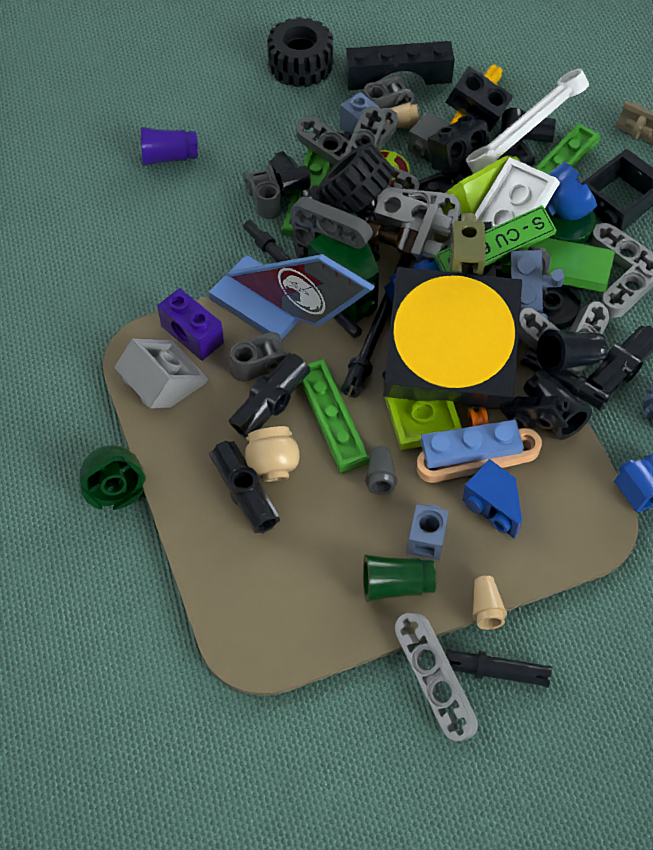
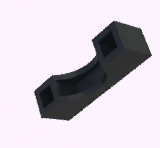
[346,41,455,91]

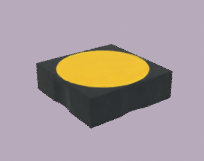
[383,267,522,409]

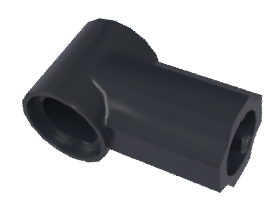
[500,107,556,142]
[269,152,311,196]

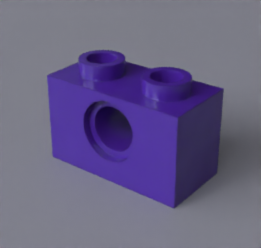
[157,288,224,361]

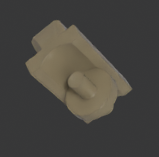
[615,101,653,144]

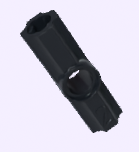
[587,325,653,394]
[228,353,311,439]
[209,441,280,533]

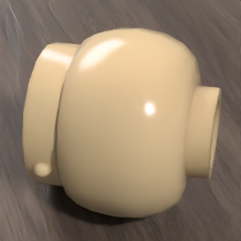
[245,426,300,482]

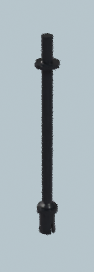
[341,257,412,398]

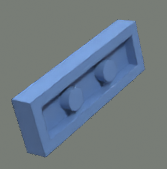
[421,420,524,469]

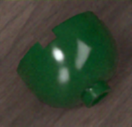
[80,445,146,510]

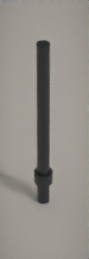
[243,220,362,338]

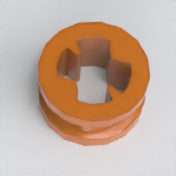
[467,407,489,427]

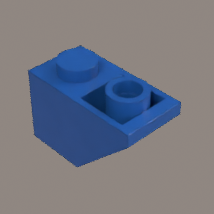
[462,459,522,538]

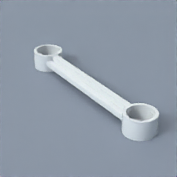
[466,69,589,174]

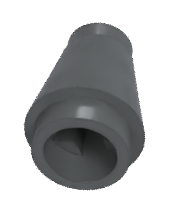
[365,446,398,495]

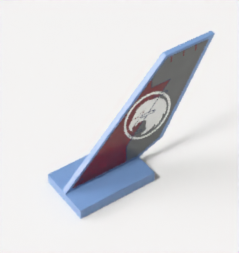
[209,254,375,340]

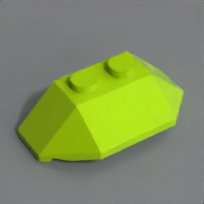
[441,156,520,216]

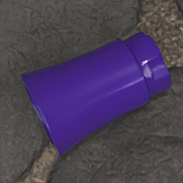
[140,127,198,166]

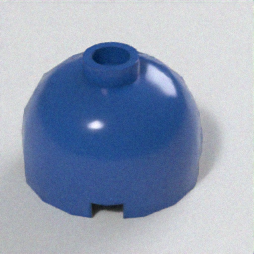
[545,162,597,221]

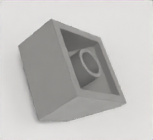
[114,339,209,408]

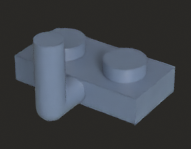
[511,250,564,313]

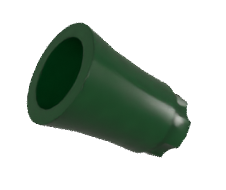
[363,554,436,602]

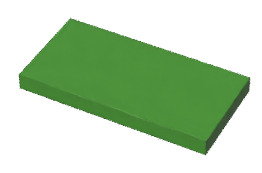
[501,238,616,292]

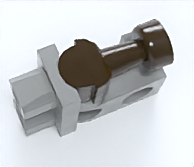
[368,189,453,263]

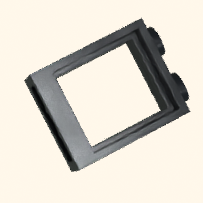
[581,148,653,231]

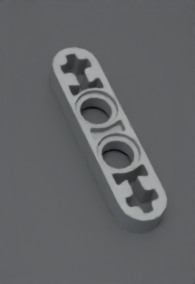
[395,613,478,741]

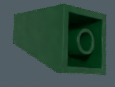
[308,212,380,323]

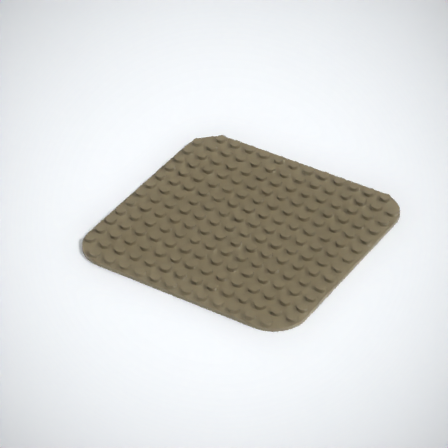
[103,233,638,696]

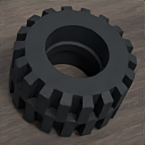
[267,17,333,87]
[317,143,395,214]

